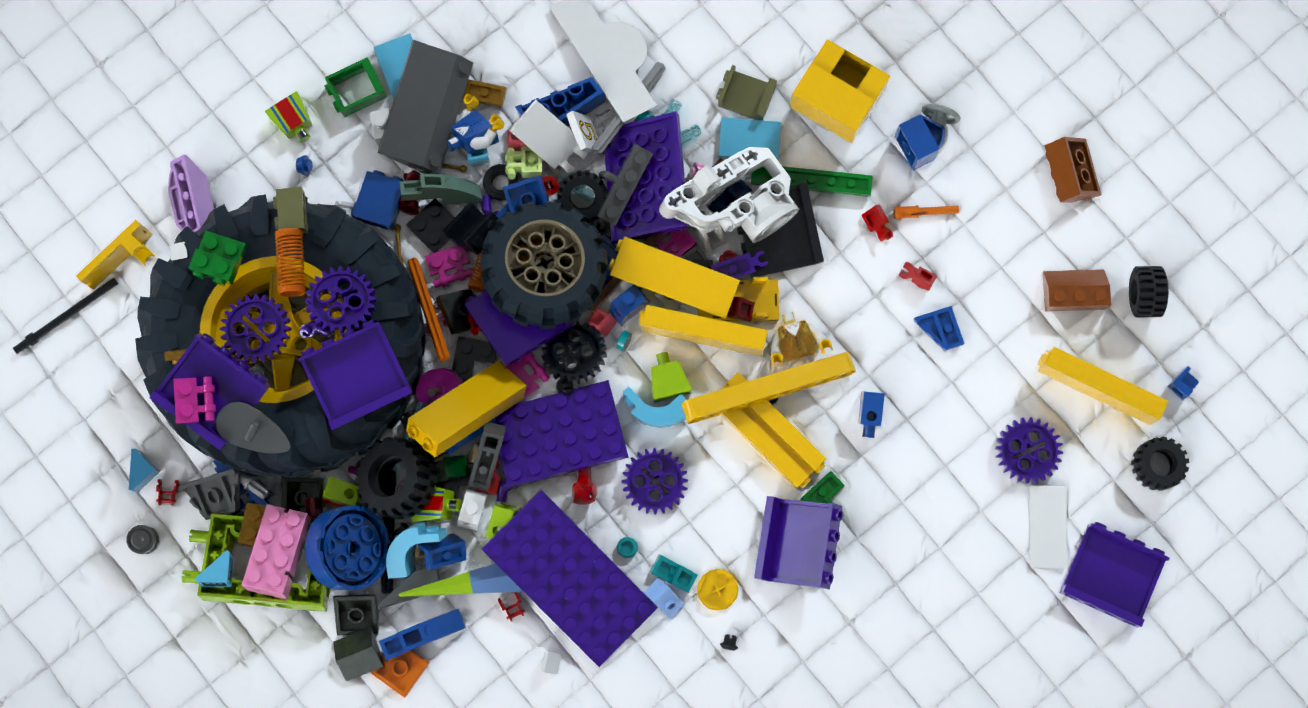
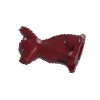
[399,170,420,215]

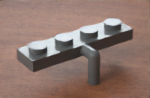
[596,144,653,226]

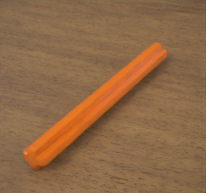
[407,257,450,362]

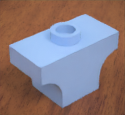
[643,578,685,620]

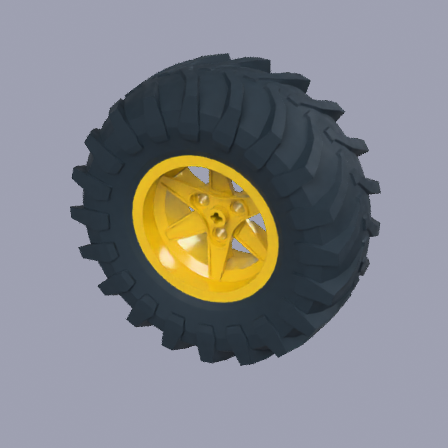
[135,194,426,478]

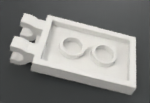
[509,99,588,174]

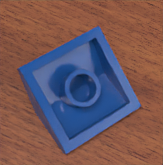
[503,175,549,213]

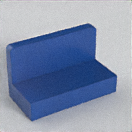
[418,533,467,570]

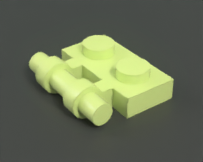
[505,146,542,180]

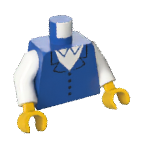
[447,94,505,154]

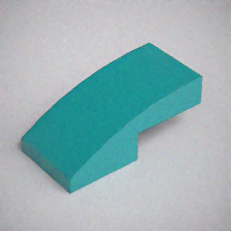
[649,554,698,593]

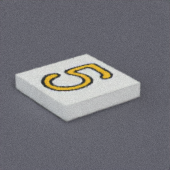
[566,111,604,155]

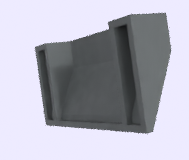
[377,40,474,174]

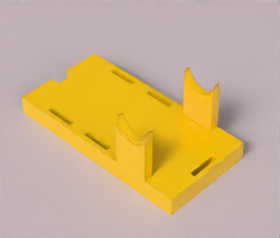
[76,219,156,290]
[697,277,779,321]

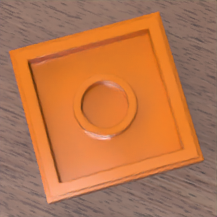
[371,650,430,698]

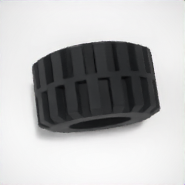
[557,170,608,222]
[1129,266,1169,318]
[1131,437,1190,491]

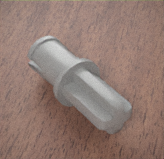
[240,471,270,499]

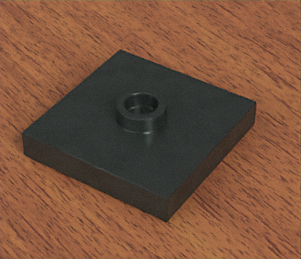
[436,288,474,335]

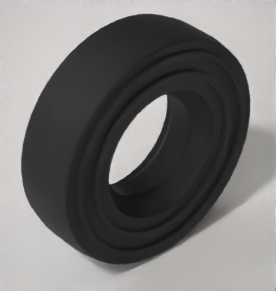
[482,164,519,201]

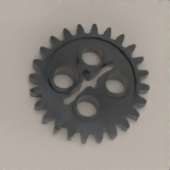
[541,320,607,385]

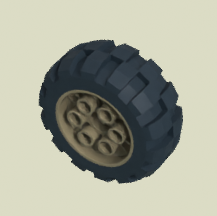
[480,201,608,329]

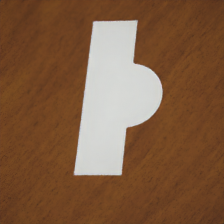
[549,0,657,122]

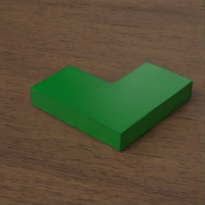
[800,471,845,515]

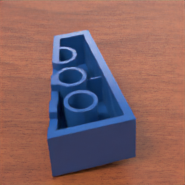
[515,77,606,127]

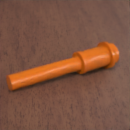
[893,205,959,221]

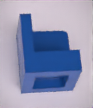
[1167,366,1199,400]

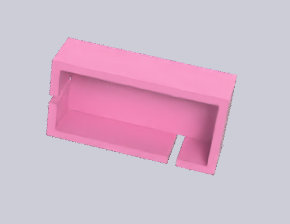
[242,504,311,600]

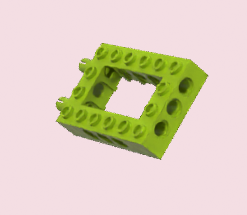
[181,514,330,612]

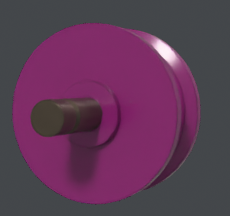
[416,368,464,408]

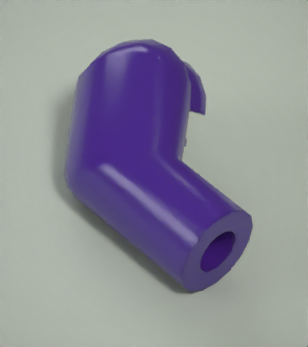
[481,194,499,216]
[299,320,331,338]
[496,478,518,502]

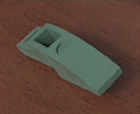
[400,174,482,204]

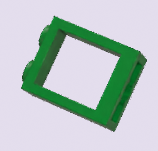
[324,57,387,118]

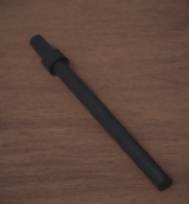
[13,278,119,354]

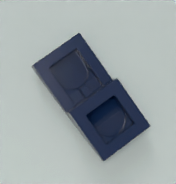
[709,179,753,213]

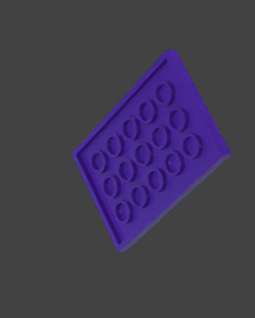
[603,111,689,244]
[495,380,629,489]

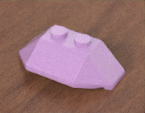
[168,154,214,232]

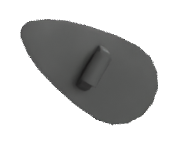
[216,401,291,453]

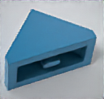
[128,449,160,492]

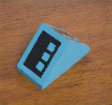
[195,550,234,587]

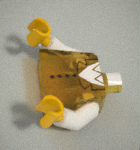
[769,312,833,367]

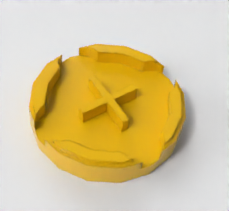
[697,569,739,611]

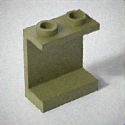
[716,65,777,120]

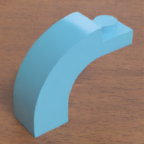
[623,386,686,428]
[386,521,448,579]

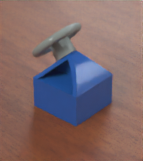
[894,104,961,171]

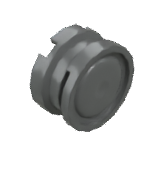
[126,525,159,554]

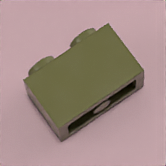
[273,187,308,234]

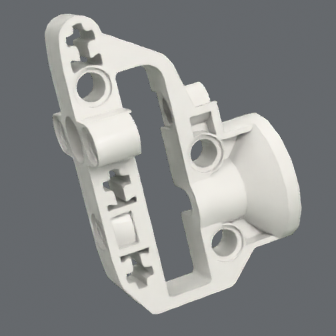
[659,147,799,243]

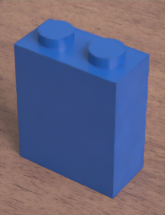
[352,170,404,232]

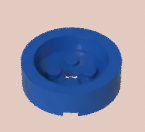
[305,505,390,590]

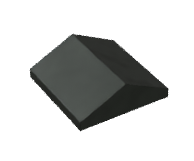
[281,477,324,520]
[333,594,379,636]
[333,627,385,681]

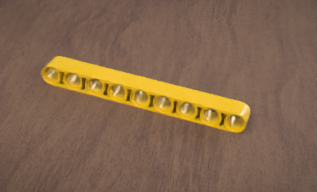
[681,352,856,424]

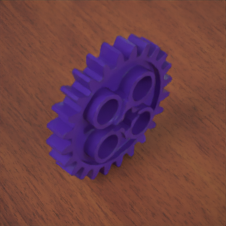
[305,266,376,336]
[220,294,292,365]
[995,417,1063,484]
[621,448,688,515]

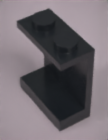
[443,202,499,255]

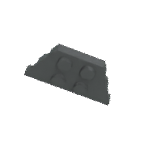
[177,468,241,520]

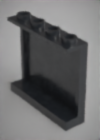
[734,182,824,278]

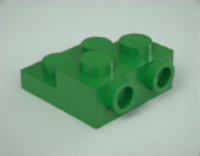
[189,231,247,286]

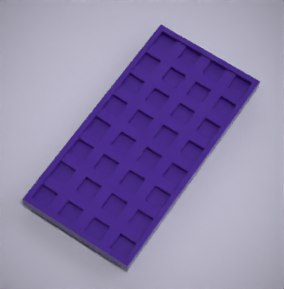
[481,489,658,667]

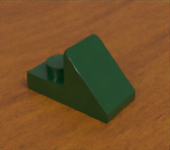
[433,455,470,484]

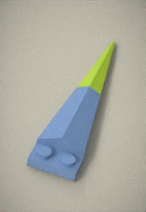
[398,563,523,597]

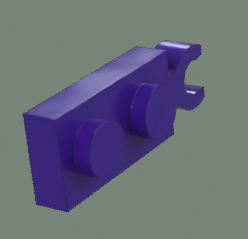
[711,251,768,279]

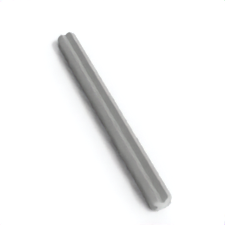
[592,62,666,154]

